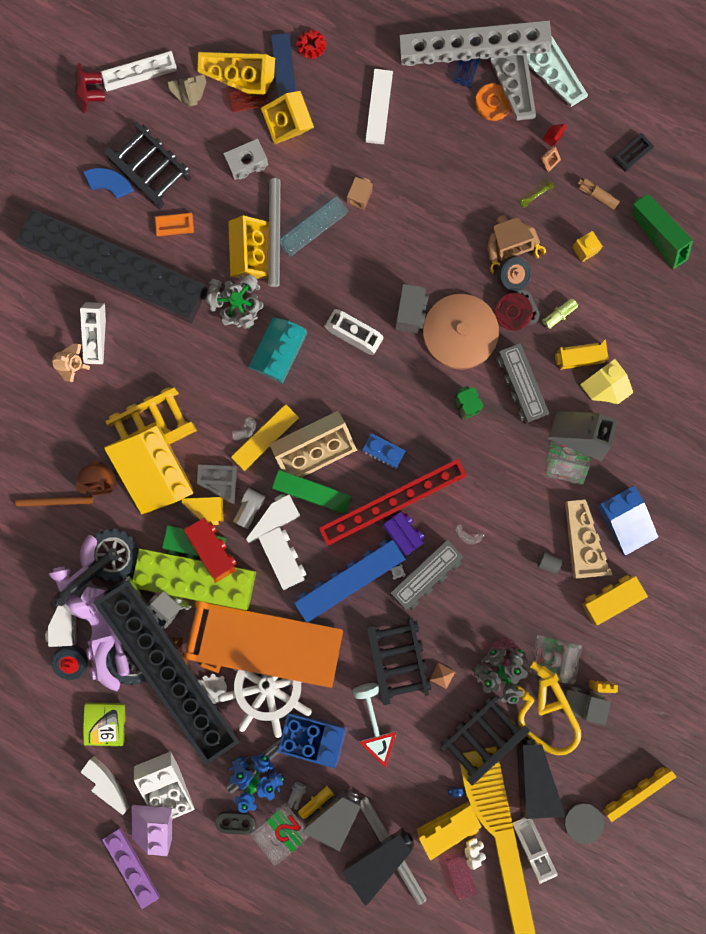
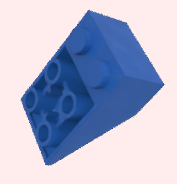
[278,713,347,768]

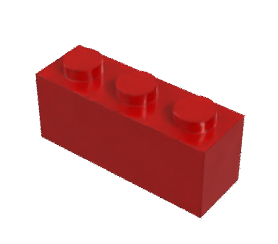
[184,518,237,583]

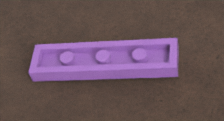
[102,827,160,909]

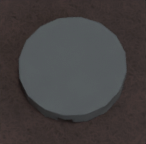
[564,802,604,844]

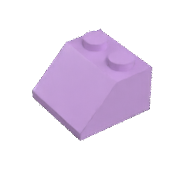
[132,805,172,856]

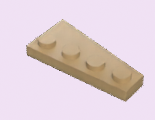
[565,500,612,578]

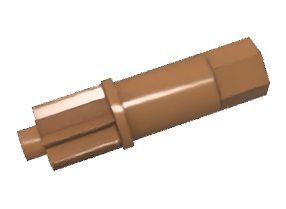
[578,178,620,209]

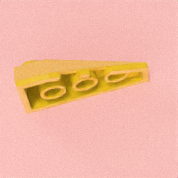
[198,52,275,94]

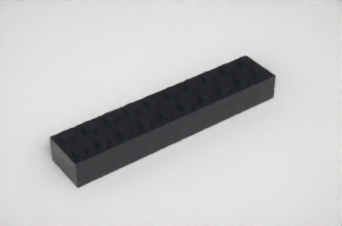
[16,208,207,324]
[94,576,240,765]

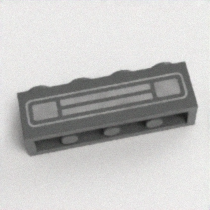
[496,343,549,424]
[390,540,463,610]

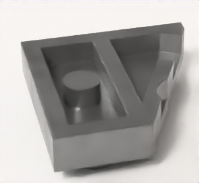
[197,465,237,504]

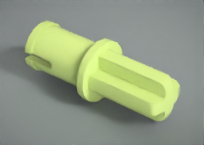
[542,299,578,329]

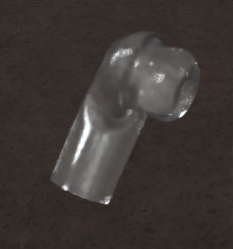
[232,417,256,441]

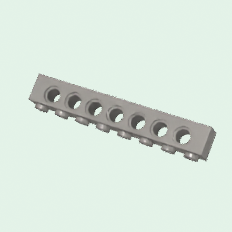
[400,21,552,66]

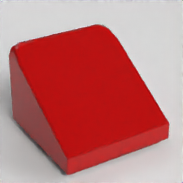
[542,124,566,147]

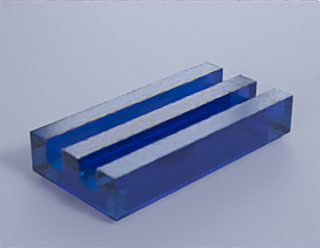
[453,58,481,88]

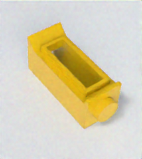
[555,340,609,370]

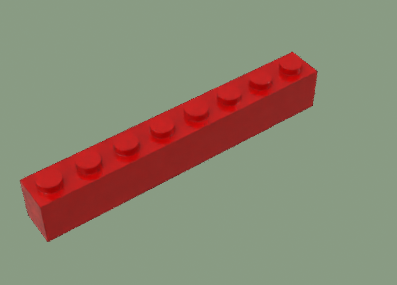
[319,459,467,546]

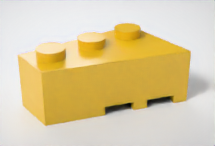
[417,801,481,861]

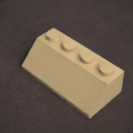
[269,411,357,478]

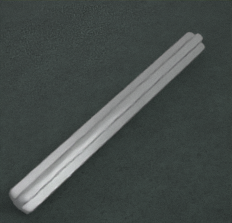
[268,178,281,287]
[360,797,426,905]

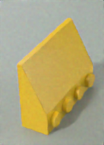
[104,421,193,514]

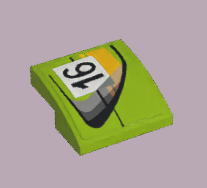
[84,702,126,746]

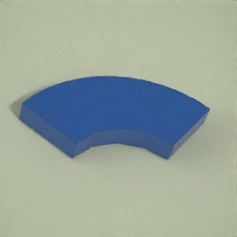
[84,168,134,199]

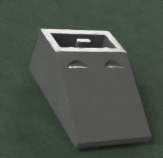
[548,411,618,461]

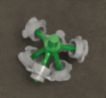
[207,275,263,329]

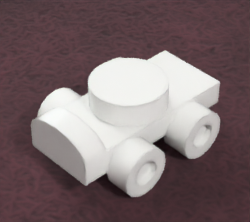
[465,838,486,870]

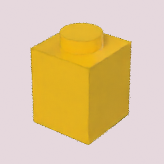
[572,231,603,262]

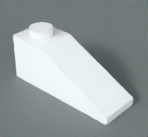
[80,302,106,364]
[247,494,300,543]
[45,605,77,647]

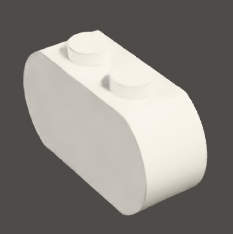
[324,309,384,355]

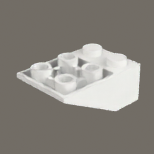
[134,751,195,819]

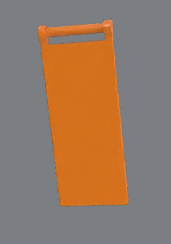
[183,601,343,688]

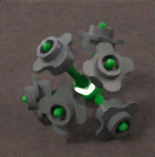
[474,647,529,704]

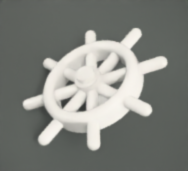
[218,669,311,738]

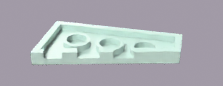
[527,36,588,107]

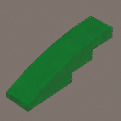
[272,470,352,514]

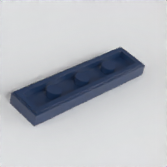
[271,33,296,98]

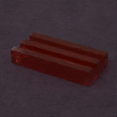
[229,90,269,112]

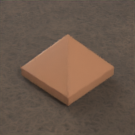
[541,145,561,172]
[430,663,455,689]

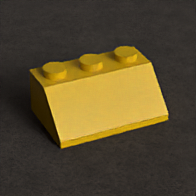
[228,216,269,279]

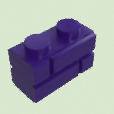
[382,512,425,557]

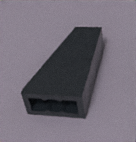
[517,739,565,819]
[342,828,414,906]

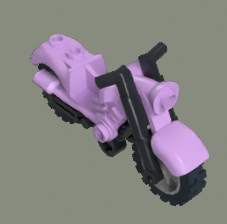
[49,529,146,691]

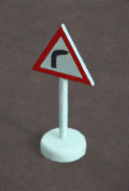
[352,683,397,768]

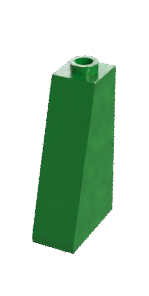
[632,194,693,270]

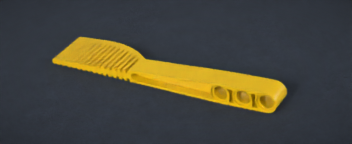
[459,746,535,934]

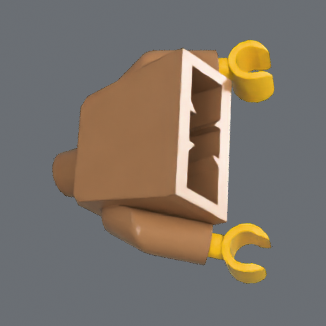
[488,215,546,274]

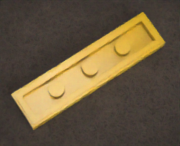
[231,405,299,471]

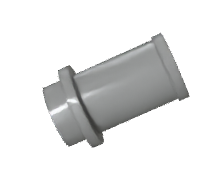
[204,279,223,301]
[286,782,307,810]

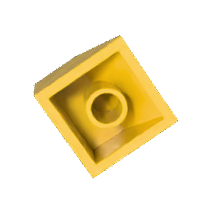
[261,91,314,144]

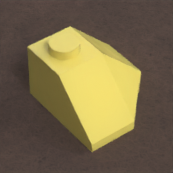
[580,359,633,404]

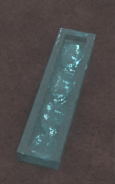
[280,196,349,257]

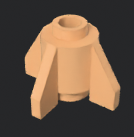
[52,343,90,382]

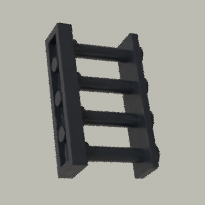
[104,122,191,210]
[366,617,432,705]
[440,695,530,786]

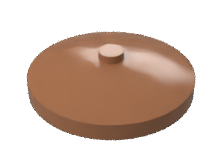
[423,294,499,370]

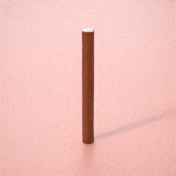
[15,496,94,507]

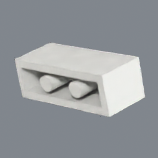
[258,527,307,590]

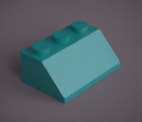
[248,317,307,384]

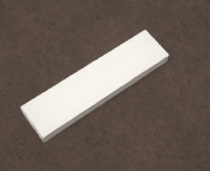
[100,51,178,91]
[366,69,393,144]

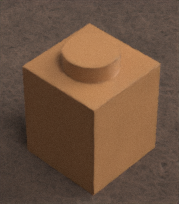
[347,177,373,210]

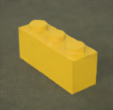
[582,575,648,625]

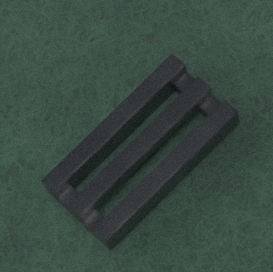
[613,133,654,172]

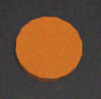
[475,83,511,121]

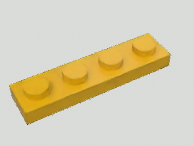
[603,767,676,822]

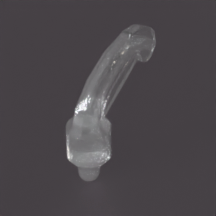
[456,524,485,545]

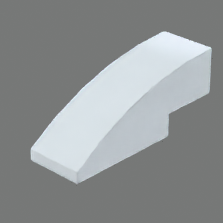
[81,756,129,815]
[512,818,557,884]

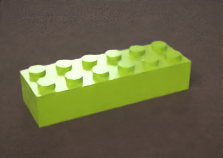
[133,549,256,610]

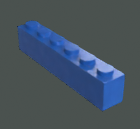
[295,539,406,623]

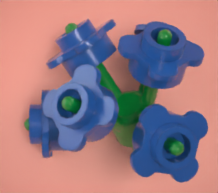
[229,755,284,813]

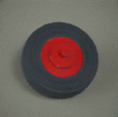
[52,645,88,680]

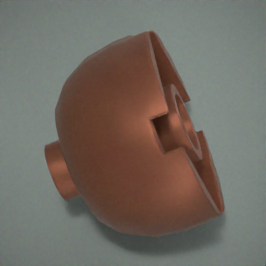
[76,461,116,496]

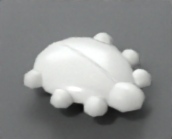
[201,674,227,702]

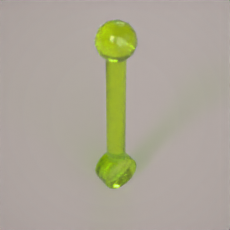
[521,182,554,208]

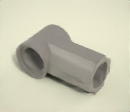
[233,488,266,529]

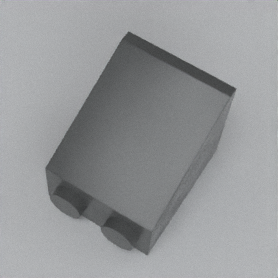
[303,789,361,851]

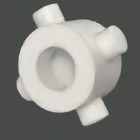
[390,564,406,580]

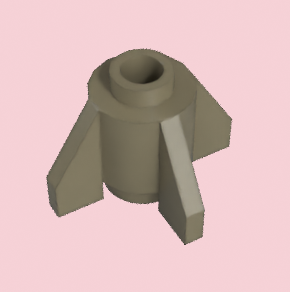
[168,74,206,106]

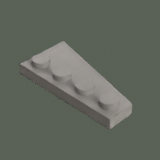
[489,54,536,121]

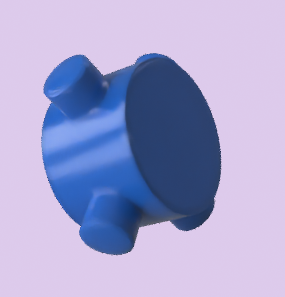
[448,787,465,798]

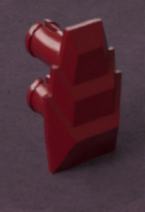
[75,63,105,113]

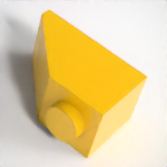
[182,497,223,525]

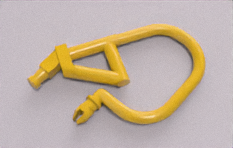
[517,661,581,755]

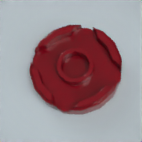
[495,293,533,331]

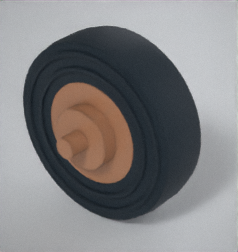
[497,257,532,291]

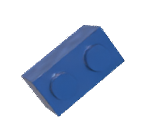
[362,433,405,470]

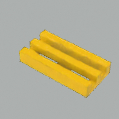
[589,680,618,693]

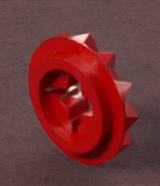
[297,29,326,59]

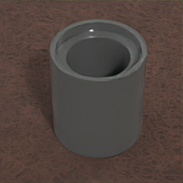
[538,552,563,575]

